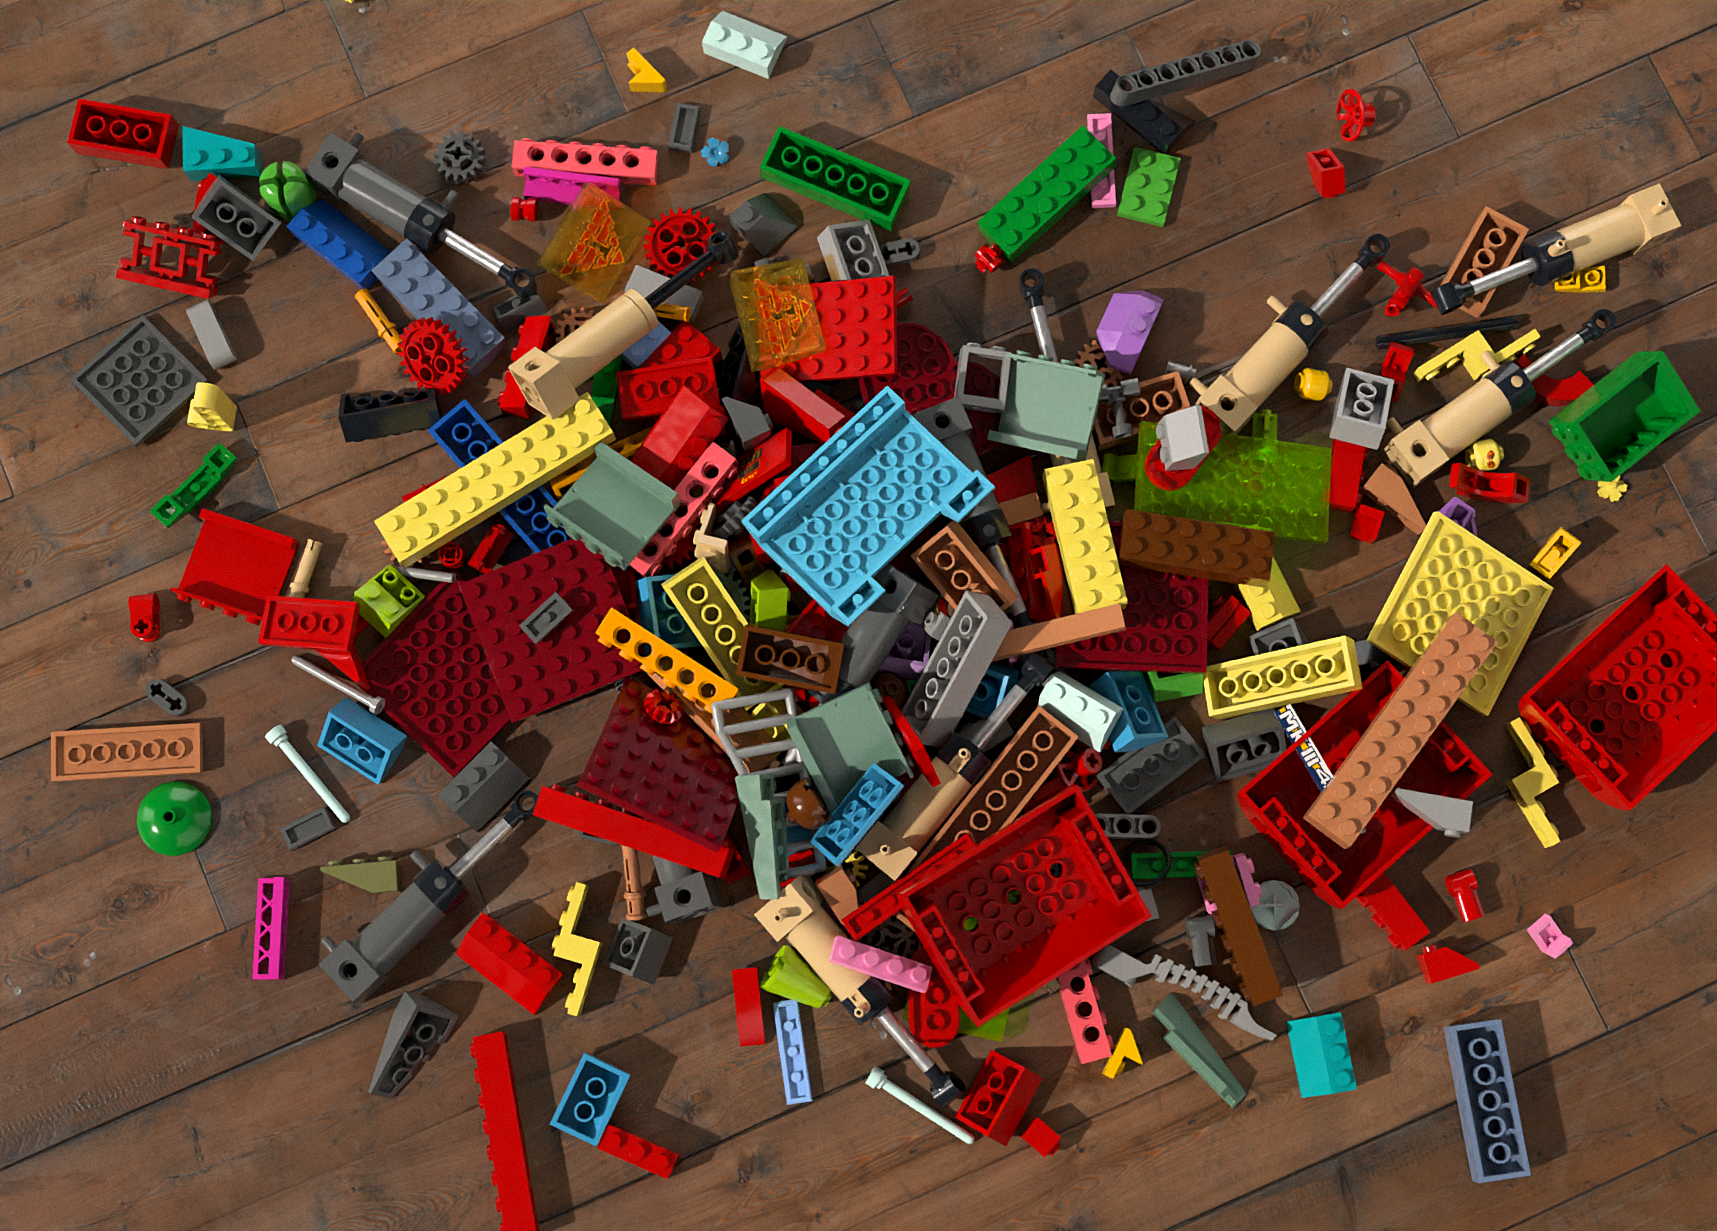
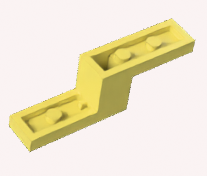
[1413,329,1541,382]
[1505,717,1560,848]
[552,882,603,1017]

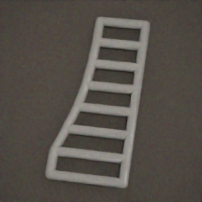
[711,688,827,879]

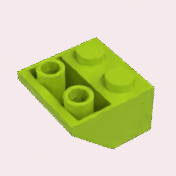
[352,564,425,638]
[749,569,790,631]

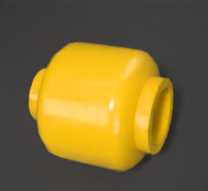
[1294,368,1333,401]

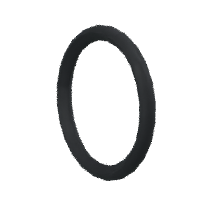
[1120,839,1171,887]

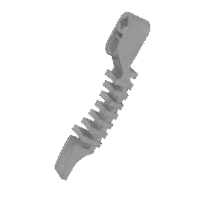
[1090,944,1276,1040]

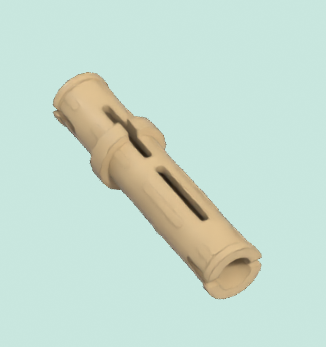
[289,539,323,598]

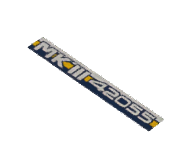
[1275,704,1365,835]

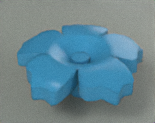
[701,137,730,167]

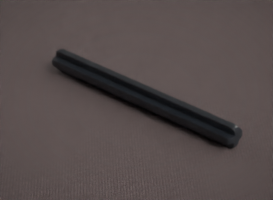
[1375,316,1519,350]

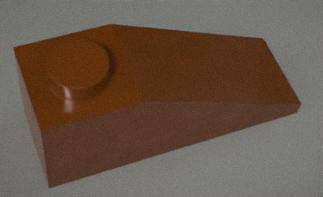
[728,531,765,596]

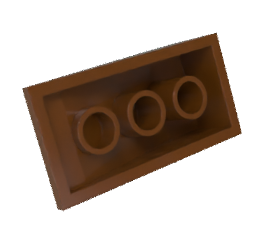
[736,624,845,694]

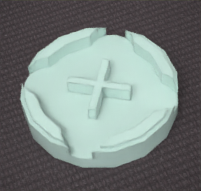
[1250,880,1299,931]

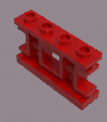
[116,216,223,299]

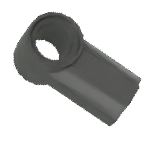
[1186,915,1217,967]

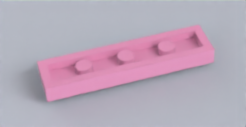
[1087,113,1116,208]
[829,936,932,993]

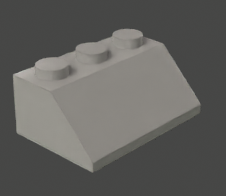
[817,219,889,282]

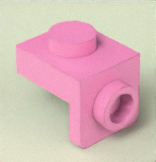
[1527,914,1573,959]

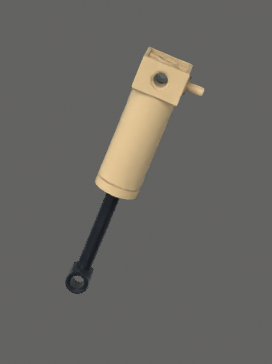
[508,230,739,420]

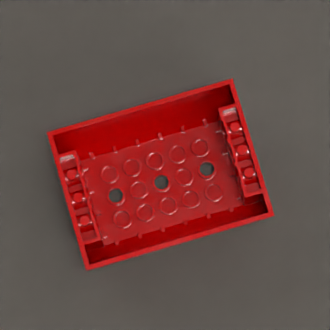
[1519,564,1717,811]
[1237,660,1493,909]
[897,784,1152,1027]

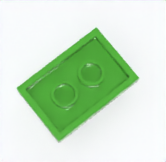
[1117,147,1181,227]

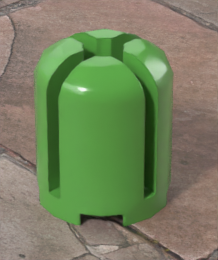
[259,161,318,222]

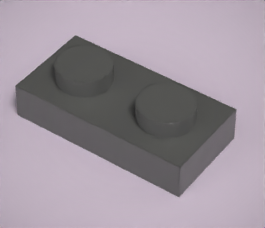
[519,592,574,645]

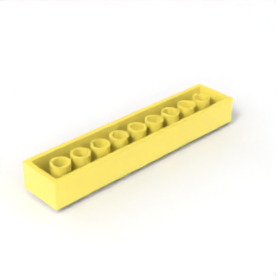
[374,391,616,568]

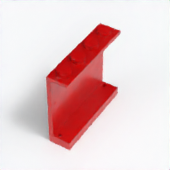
[170,508,300,626]

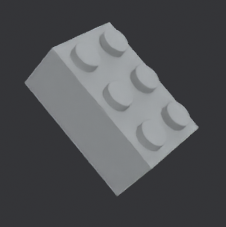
[1329,368,1394,450]

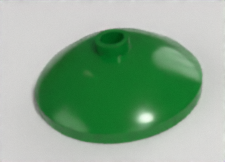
[137,781,213,856]

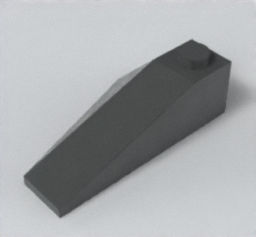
[368,991,459,1099]

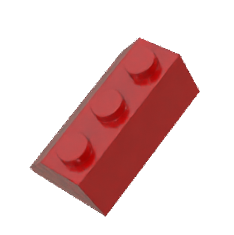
[955,1049,1043,1146]

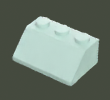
[702,11,787,79]
[1038,671,1124,752]

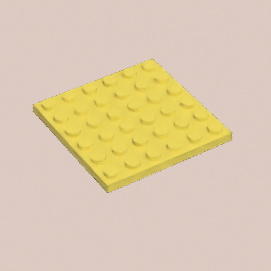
[1366,511,1554,716]

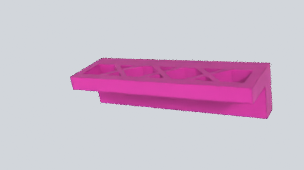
[523,167,622,211]
[252,877,290,980]

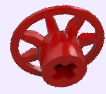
[1336,89,1375,142]
[1056,739,1102,792]

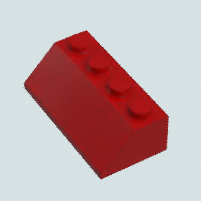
[498,315,556,421]
[630,384,729,490]
[456,912,566,1015]

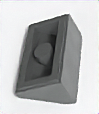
[492,290,547,332]

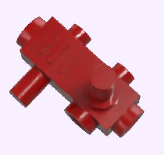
[1377,260,1438,317]

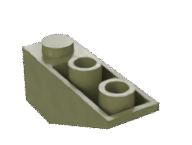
[320,856,402,894]

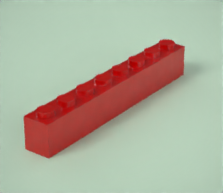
[532,784,735,879]
[470,1031,540,1231]

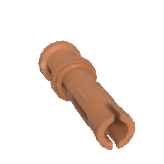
[621,845,648,920]

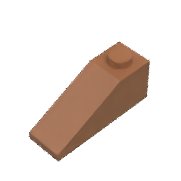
[1360,463,1426,535]
[815,864,862,943]

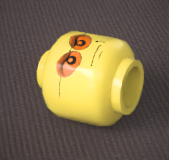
[1465,439,1504,472]

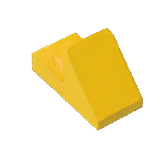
[627,47,667,92]
[1529,527,1581,580]
[1102,1028,1143,1079]

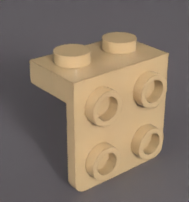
[693,503,729,574]

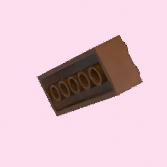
[1117,509,1275,588]
[1193,846,1283,1006]

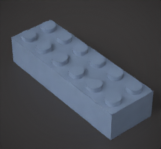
[371,238,509,378]
[1443,1019,1531,1183]

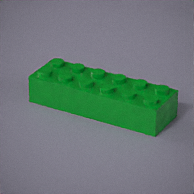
[977,125,1116,264]
[759,126,911,232]

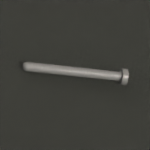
[291,655,385,715]

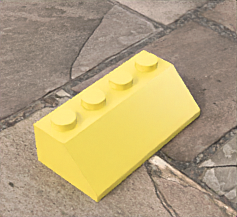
[1232,525,1301,633]

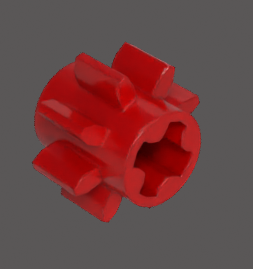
[974,244,1004,273]

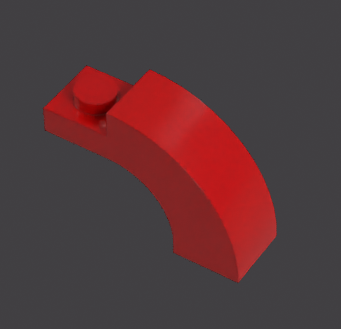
[1515,355,1594,406]
[1449,463,1530,503]

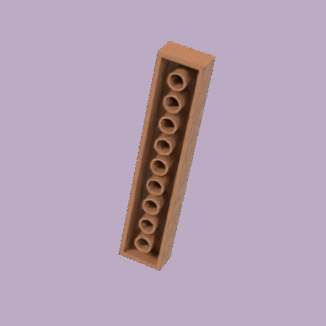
[1303,612,1498,849]
[894,706,1079,932]

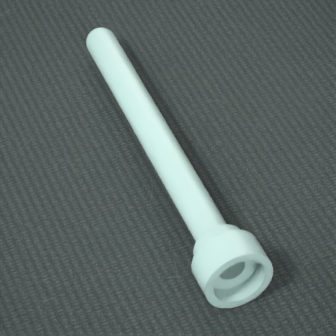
[265,724,350,823]
[865,1066,975,1144]

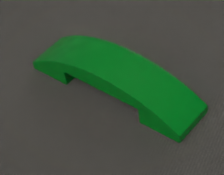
[149,442,237,528]

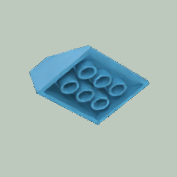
[810,762,904,867]

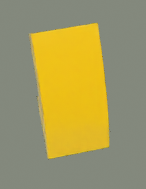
[1555,266,1606,293]

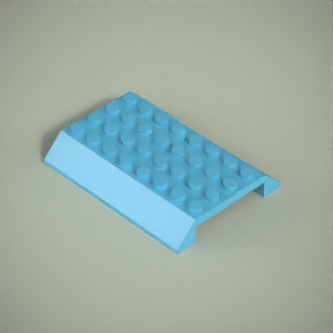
[741,386,995,627]

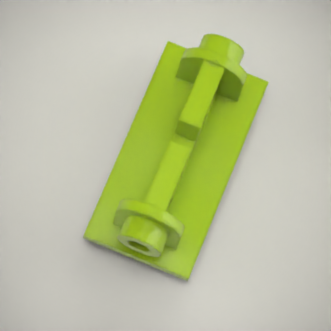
[1252,409,1277,461]

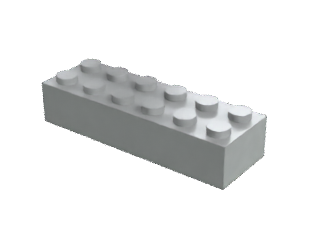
[901,590,1012,748]

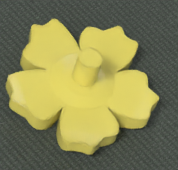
[1597,476,1627,502]

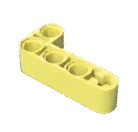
[187,382,237,431]

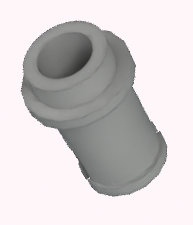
[1164,361,1197,384]

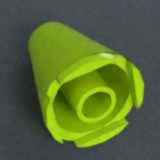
[759,944,832,1009]

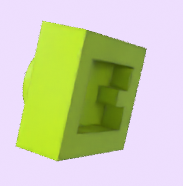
[1102,453,1142,482]

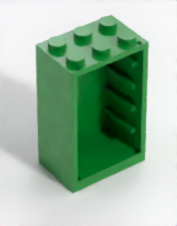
[1548,351,1700,482]

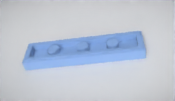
[773,1000,812,1105]

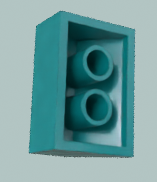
[1286,1012,1357,1098]

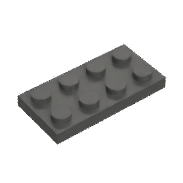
[1096,716,1206,815]

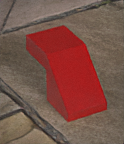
[1379,341,1414,403]

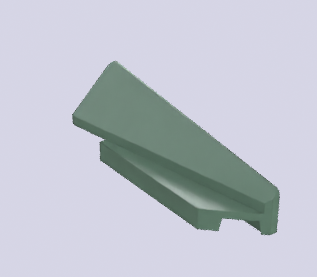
[735,773,789,899]
[1151,993,1246,1109]

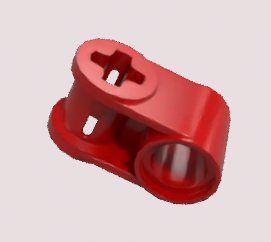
[128,593,160,643]

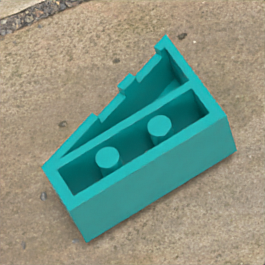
[182,126,262,181]

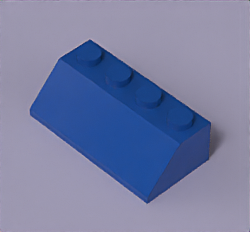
[287,199,391,289]

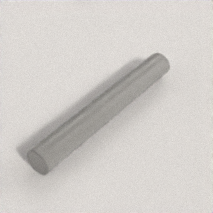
[386,564,456,583]

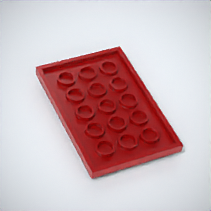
[757,276,898,386]

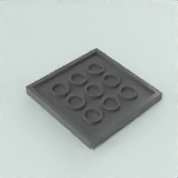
[70,315,210,447]

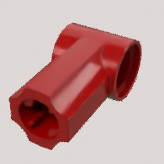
[1445,869,1485,923]

